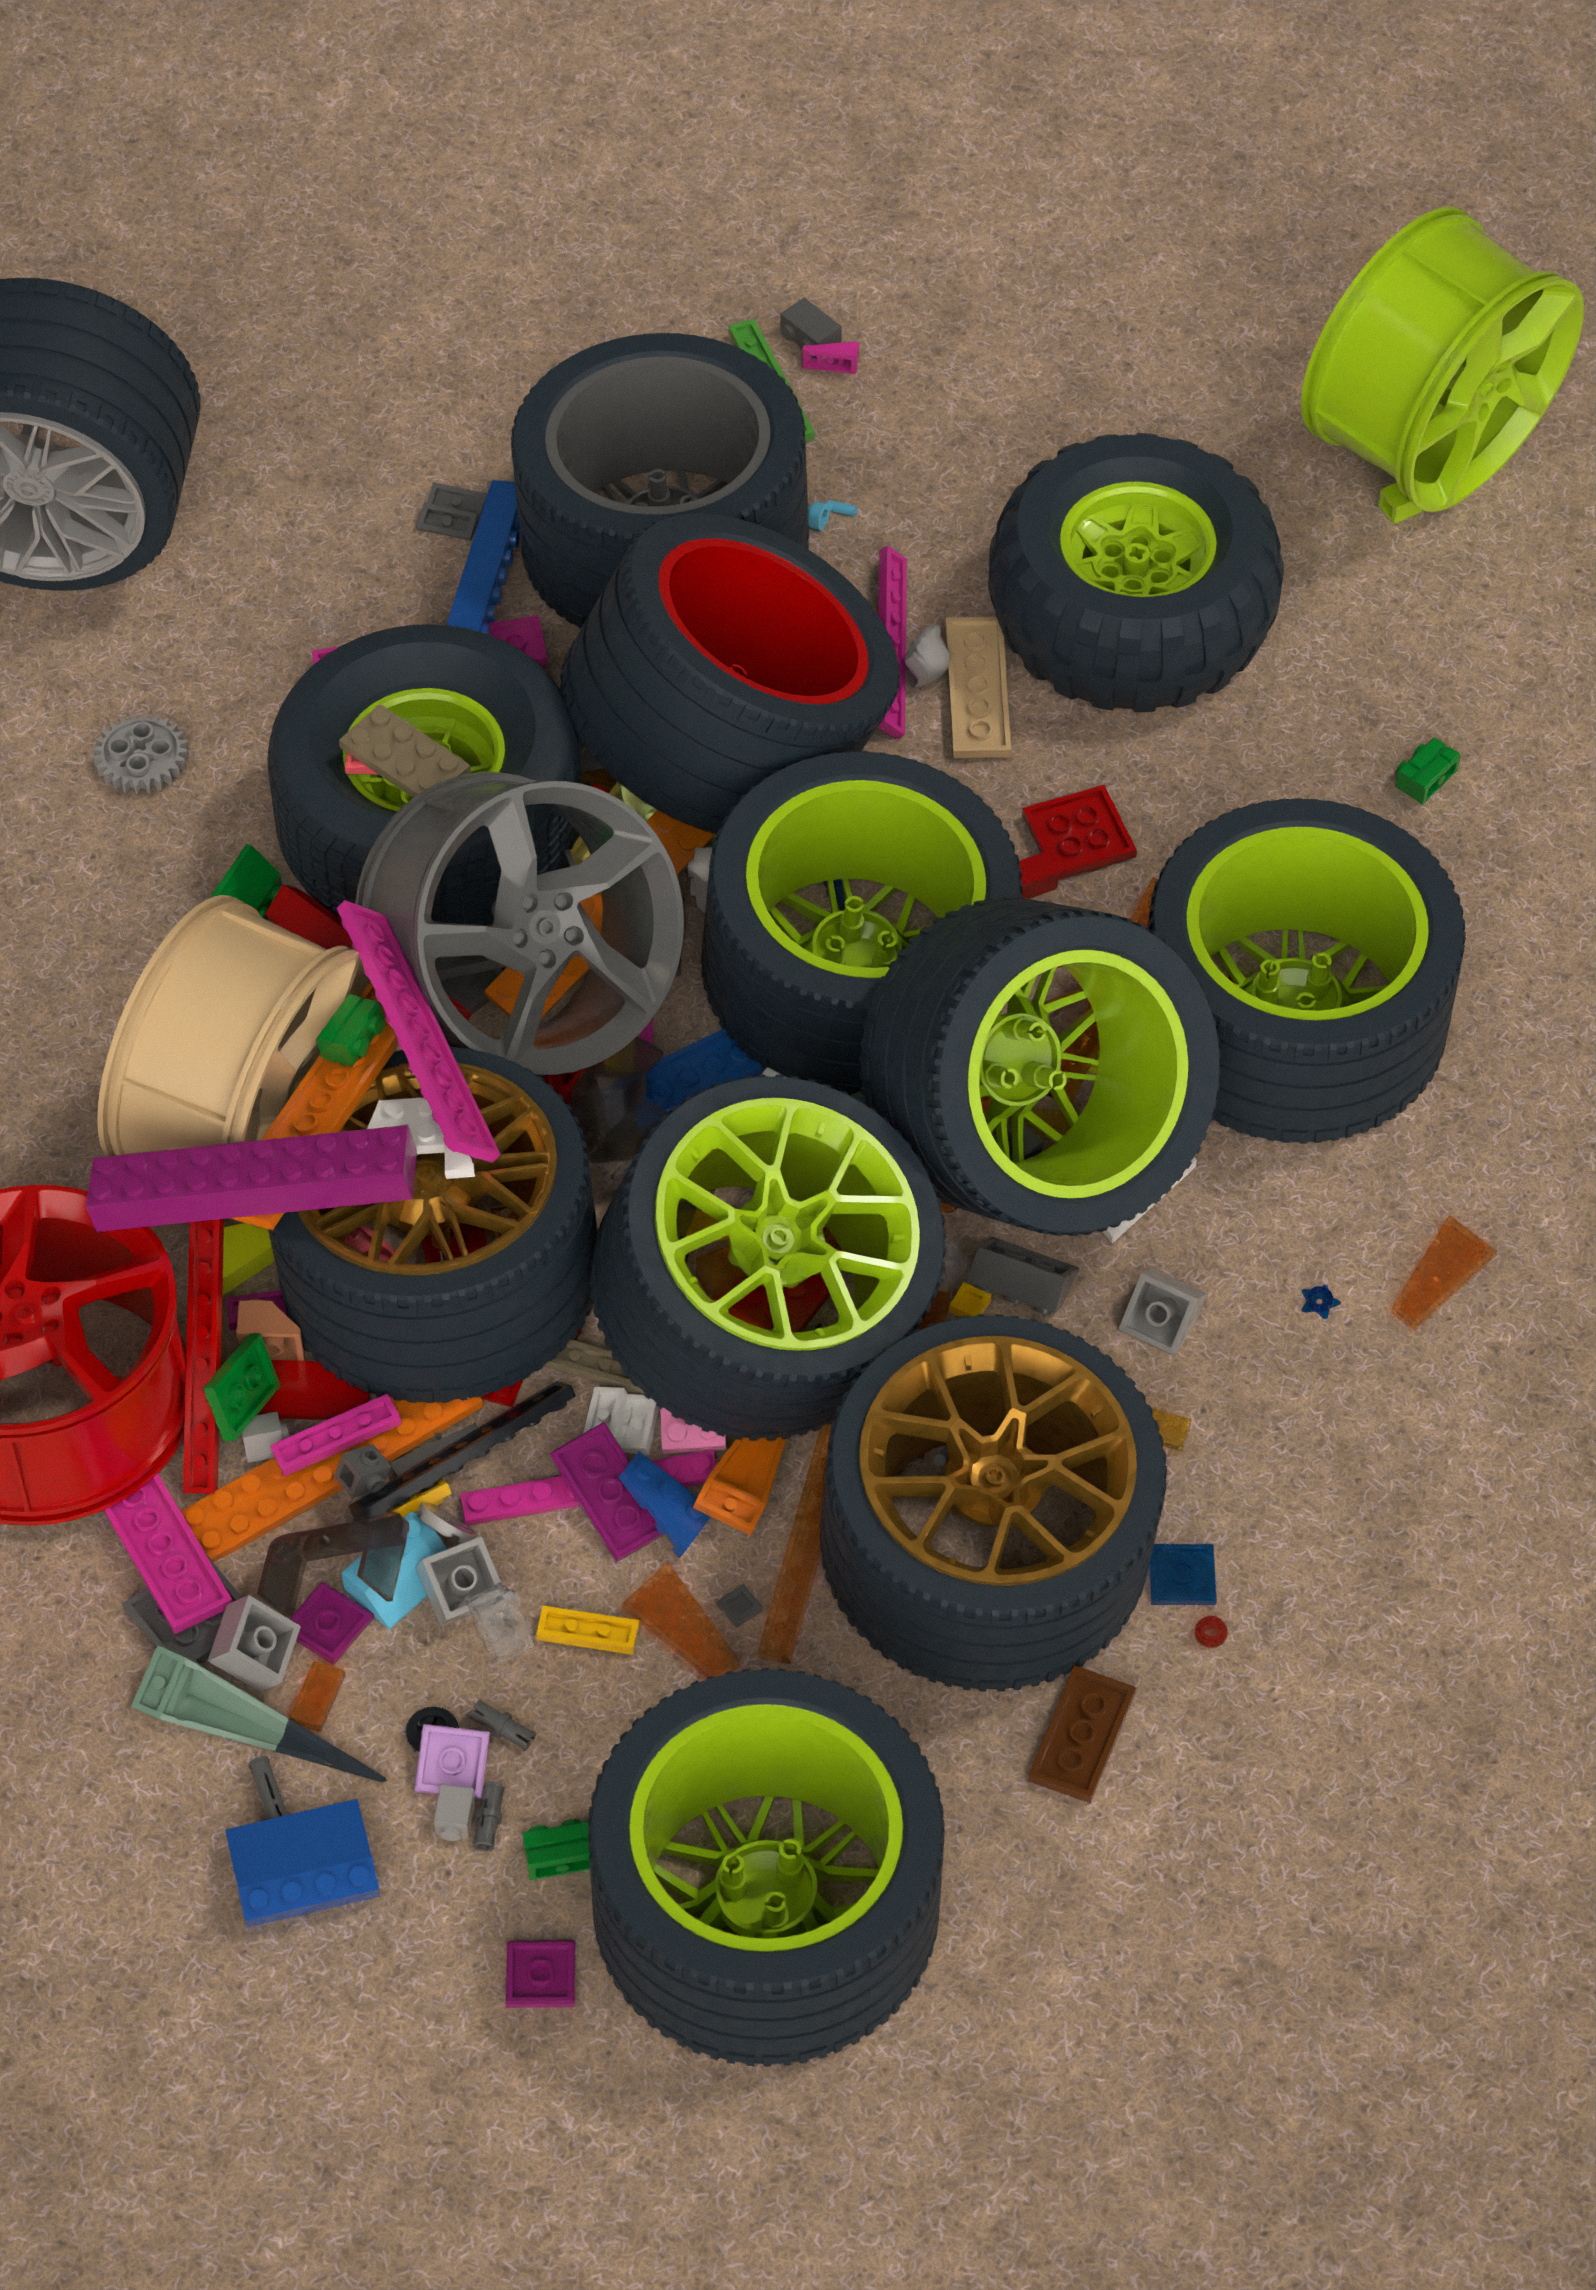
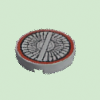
[416,1501,477,1544]

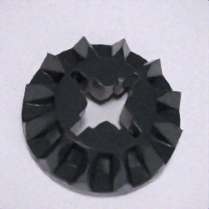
[406,1707,459,1752]

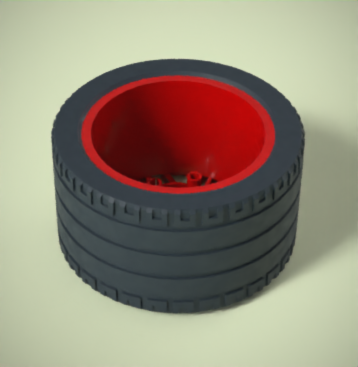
[560,513,900,834]

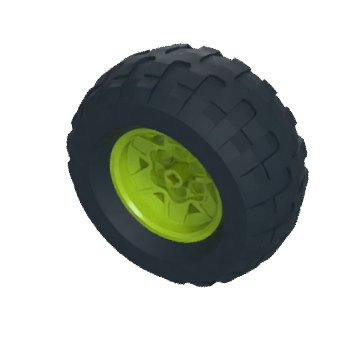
[988,433,1284,713]

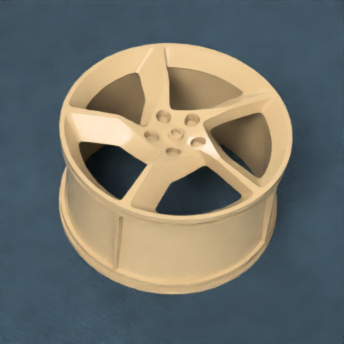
[97,895,371,1228]

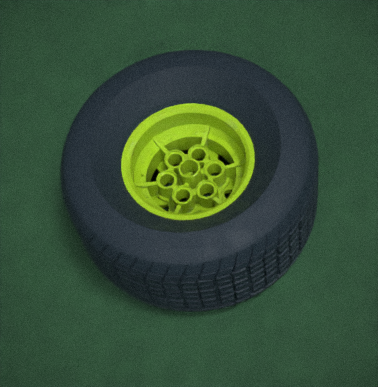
[267,624,582,925]

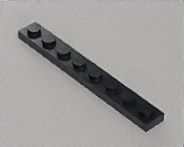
[348,1381,576,1522]

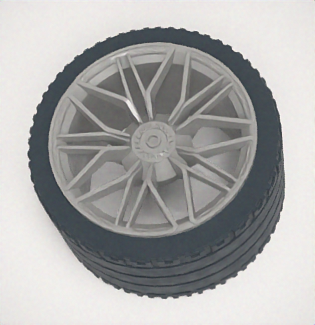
[0,278,201,591]

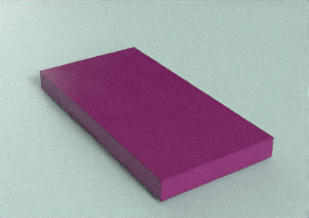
[549,1421,665,1562]

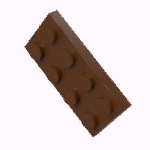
[1028,1665,1136,1804]

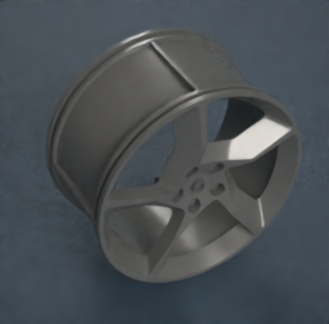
[355,772,684,1075]

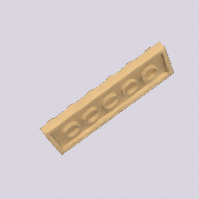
[945,617,1012,758]

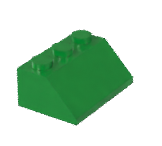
[210,843,282,920]

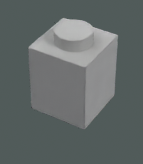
[242,1412,289,1463]
[434,1785,475,1841]

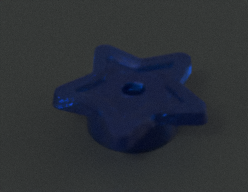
[1302,1285,1341,1319]

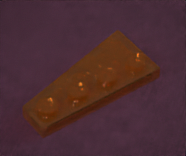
[1391,1215,1497,1331]

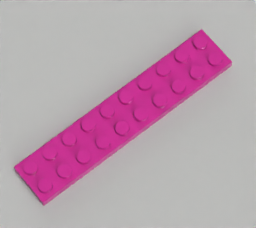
[337,900,501,1163]

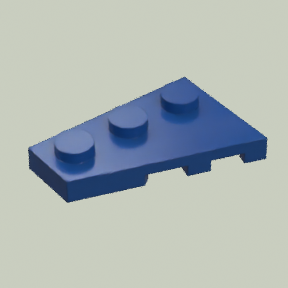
[619,1451,711,1558]

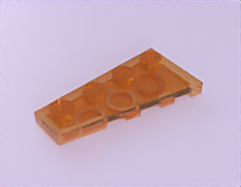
[622,1562,740,1677]

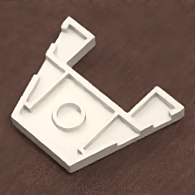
[367,1097,475,1179]

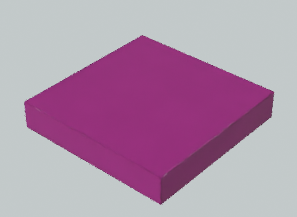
[290,1582,374,1665]
[506,1941,576,2008]

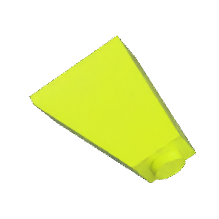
[222,1223,275,1296]

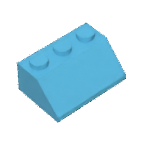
[341,1511,447,1630]

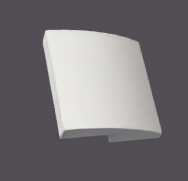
[584,1387,660,1456]

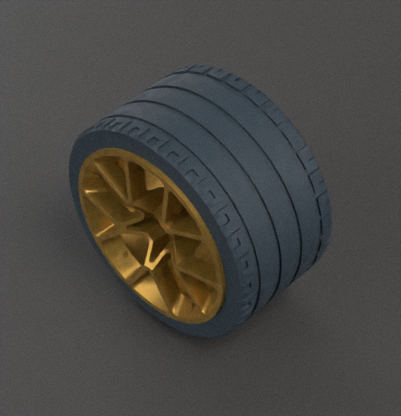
[819,1314,1167,1692]

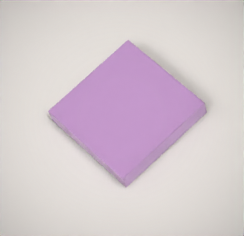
[415,1724,490,1799]

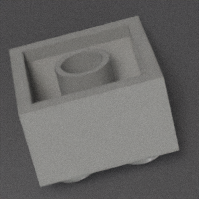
[1118,1268,1208,1356]

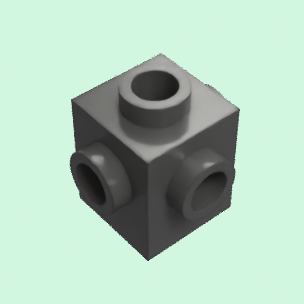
[334,1444,391,1498]

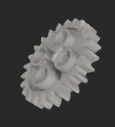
[93,713,189,795]

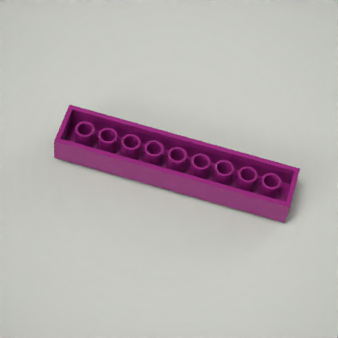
[86,1125,417,1232]

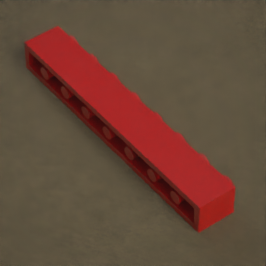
[265,884,473,1021]

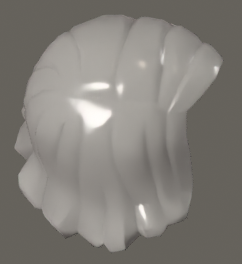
[904,625,950,688]

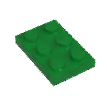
[203,1333,280,1441]

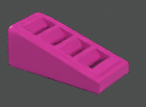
[802,342,860,374]

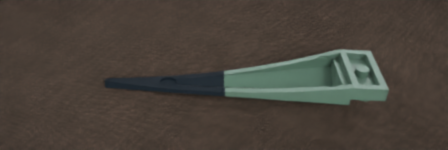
[131,1645,387,1782]

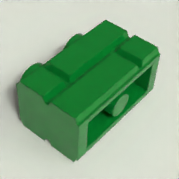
[1395,737,1461,805]
[315,994,386,1067]
[522,1819,590,1881]

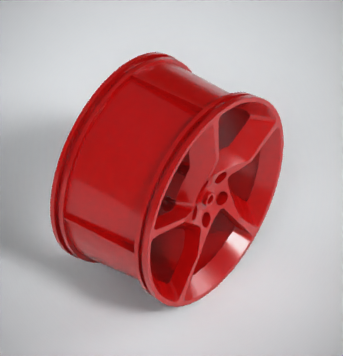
[0,1185,186,1526]

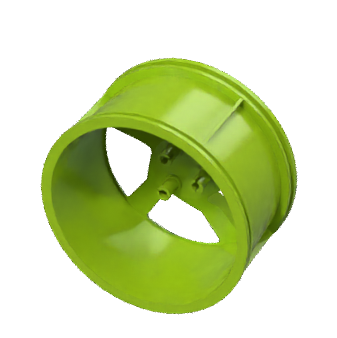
[1300,206,1584,512]

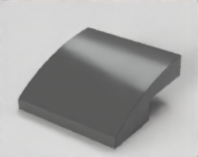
[416,482,487,541]

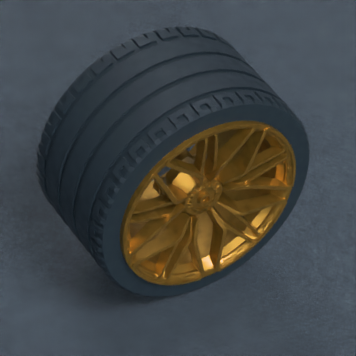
[268,1047,598,1403]

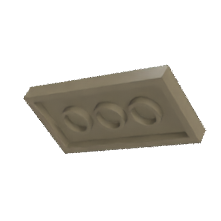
[339,704,471,798]

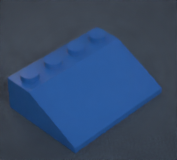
[225,1799,380,1928]

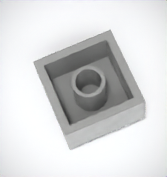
[415,1536,507,1627]
[208,1595,301,1691]

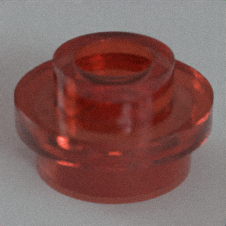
[1194,1616,1228,1648]

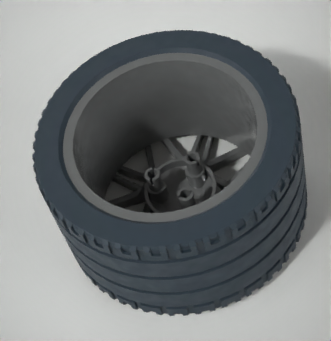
[511,333,809,629]

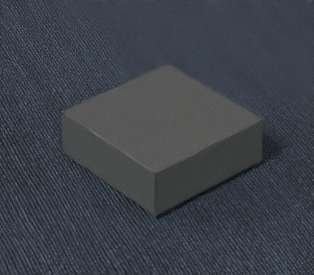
[717,1584,763,1628]

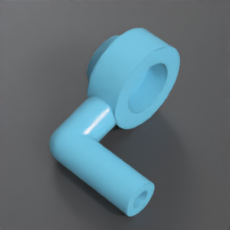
[808,500,858,531]

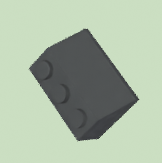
[967,1237,1079,1315]

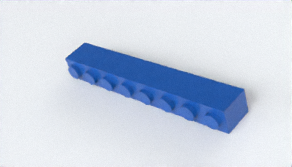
[446,480,519,635]

